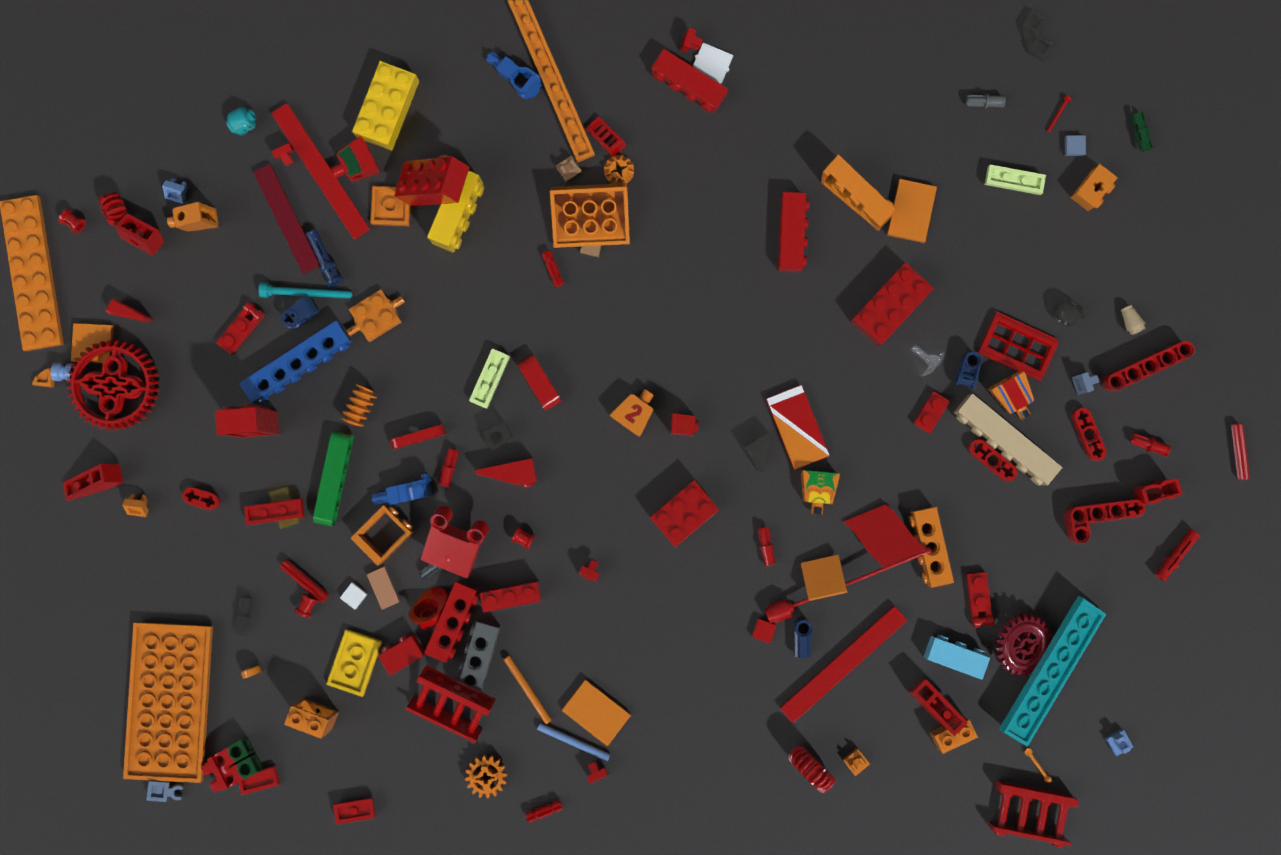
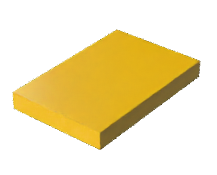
[326,629,383,697]

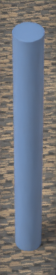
[537,723,611,761]

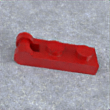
[216,302,265,355]
[966,572,994,628]

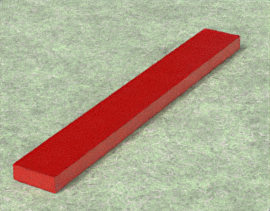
[271,103,371,240]
[780,605,908,723]

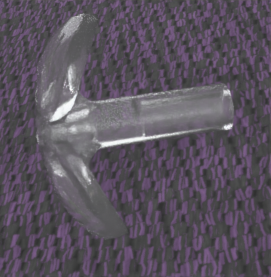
[911,345,944,377]

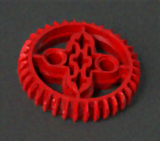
[66,340,161,430]

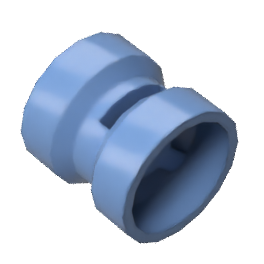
[51,362,75,381]

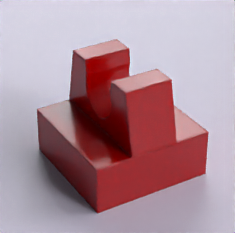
[680,27,703,53]
[271,143,295,166]
[578,560,600,583]
[587,761,609,784]

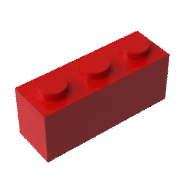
[480,580,542,612]

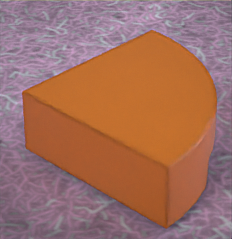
[32,368,55,388]

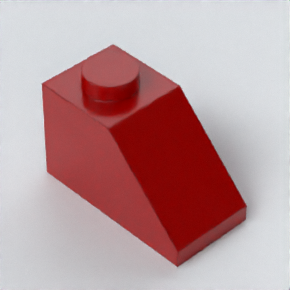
[671,414,699,436]

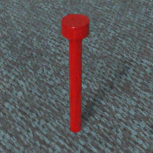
[1046,95,1072,132]

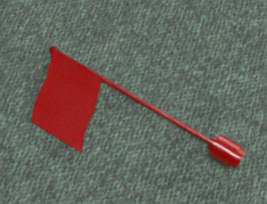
[764,505,932,623]

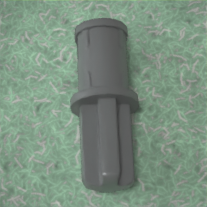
[966,93,1006,109]

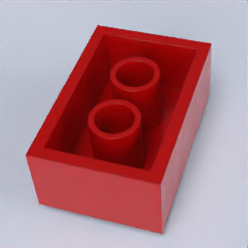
[650,480,719,547]

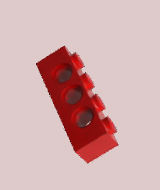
[424,581,480,663]

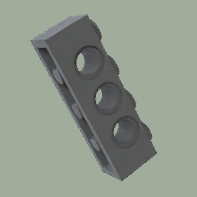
[458,620,501,692]

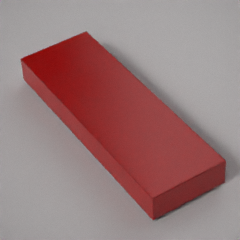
[244,498,305,525]

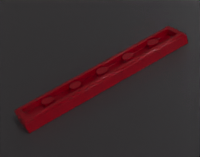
[253,164,321,274]

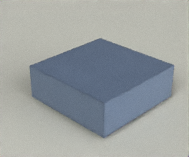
[1065,136,1086,156]

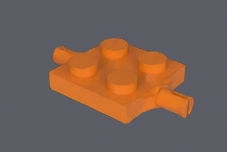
[346,290,405,342]

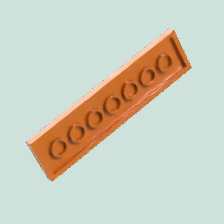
[0,195,64,351]

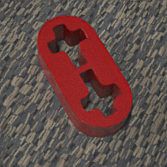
[182,487,221,510]

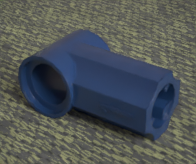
[793,617,813,658]

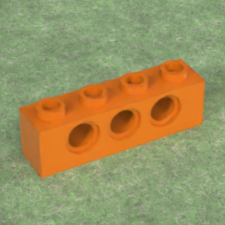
[909,507,954,588]

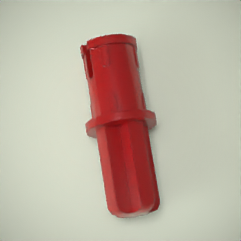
[1130,433,1171,457]
[437,448,459,487]
[758,527,776,566]

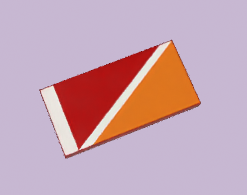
[766,385,830,470]

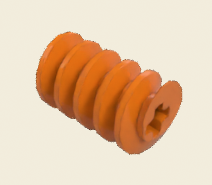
[340,384,377,426]

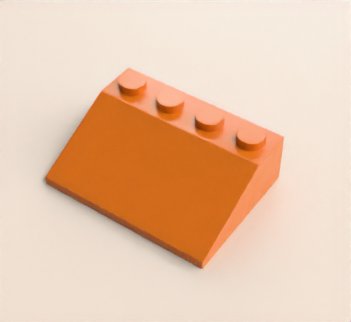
[550,183,630,248]

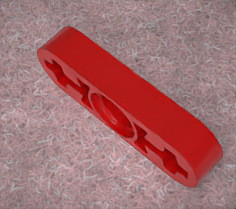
[1071,408,1107,461]
[390,425,446,450]
[968,440,1017,481]

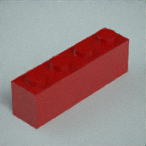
[651,49,728,113]
[778,192,809,272]

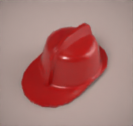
[408,587,448,630]

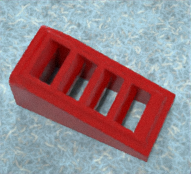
[585,116,626,157]
[105,299,152,323]

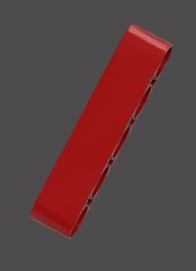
[1101,341,1195,392]

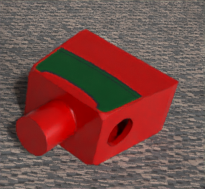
[331,136,381,181]

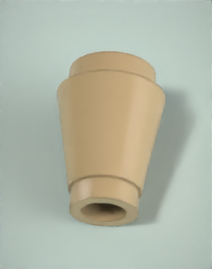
[1121,305,1146,335]

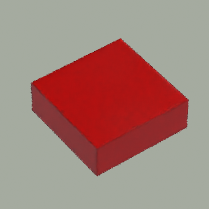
[752,618,777,644]

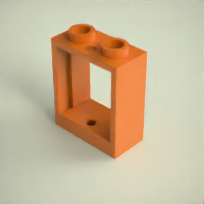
[351,505,414,566]
[284,698,339,739]

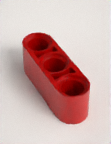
[517,354,562,411]

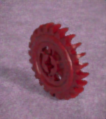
[994,613,1052,676]

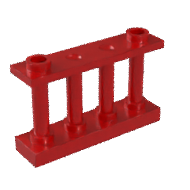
[405,665,496,743]
[988,780,1079,848]

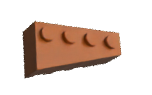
[821,154,896,231]

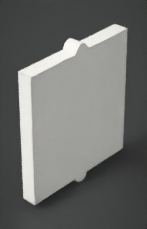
[693,43,733,84]

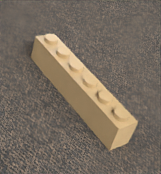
[954,394,1063,486]

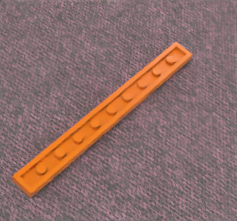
[507,0,595,163]

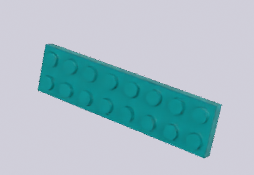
[999,596,1106,747]

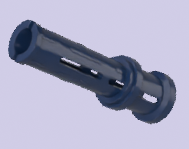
[306,230,344,287]

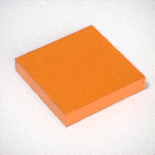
[370,186,411,226]
[71,323,114,363]
[801,555,847,601]

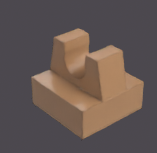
[556,155,582,183]

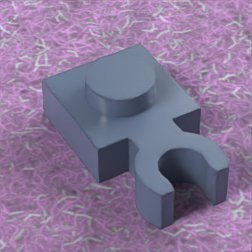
[146,780,184,802]

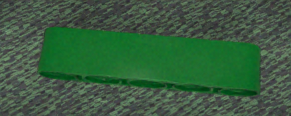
[313,431,353,527]

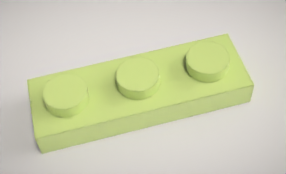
[985,165,1046,195]
[469,349,510,409]

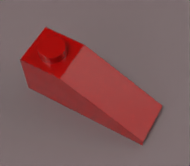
[475,459,538,488]
[63,464,123,501]
[908,679,968,736]

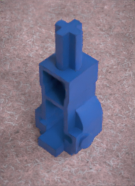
[486,51,542,100]
[372,473,433,505]

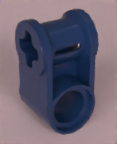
[281,295,320,329]
[954,352,982,390]

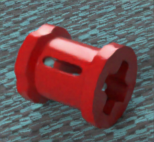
[58,209,86,234]
[511,527,536,550]
[294,593,319,618]

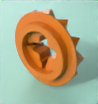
[604,155,634,184]

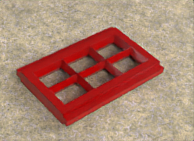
[977,312,1059,382]

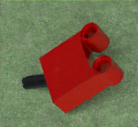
[420,506,489,580]

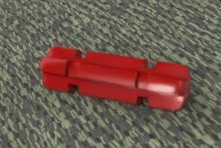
[542,250,564,287]
[525,800,563,823]

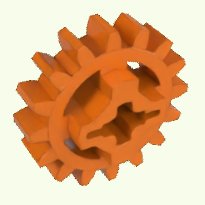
[465,754,508,798]

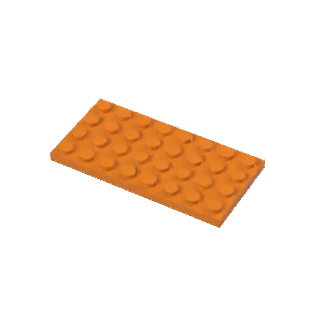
[123,622,213,783]

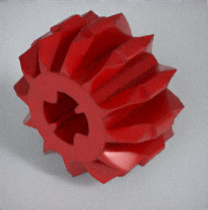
[98,192,127,226]

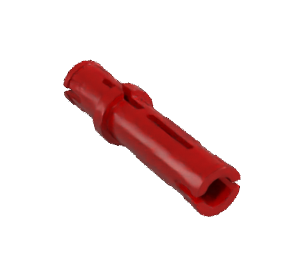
[1155,529,1200,582]

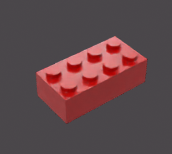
[394,156,470,206]
[850,262,934,347]
[215,404,279,438]

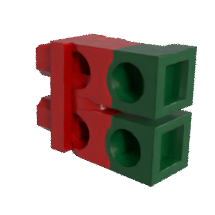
[201,737,264,792]

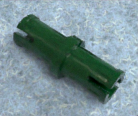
[1131,112,1153,152]

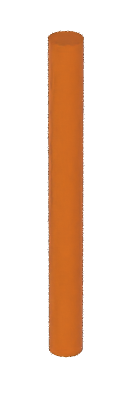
[503,655,552,724]

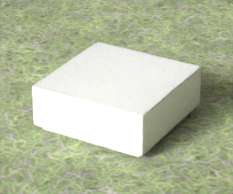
[340,582,368,609]

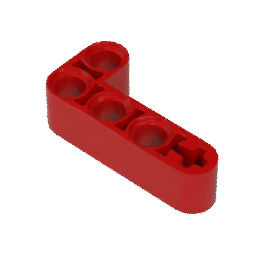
[1065,499,1145,543]

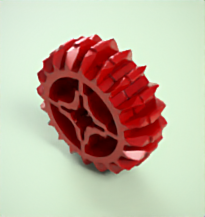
[788,745,836,793]

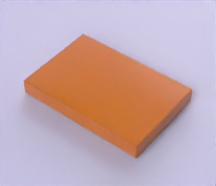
[887,179,937,243]
[562,679,631,746]

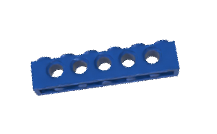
[239,321,353,405]

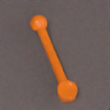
[1024,748,1052,783]

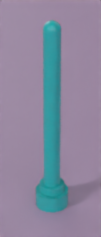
[259,282,353,298]

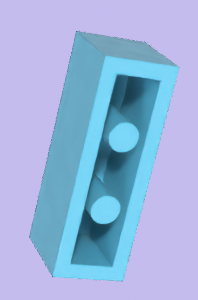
[924,634,990,680]

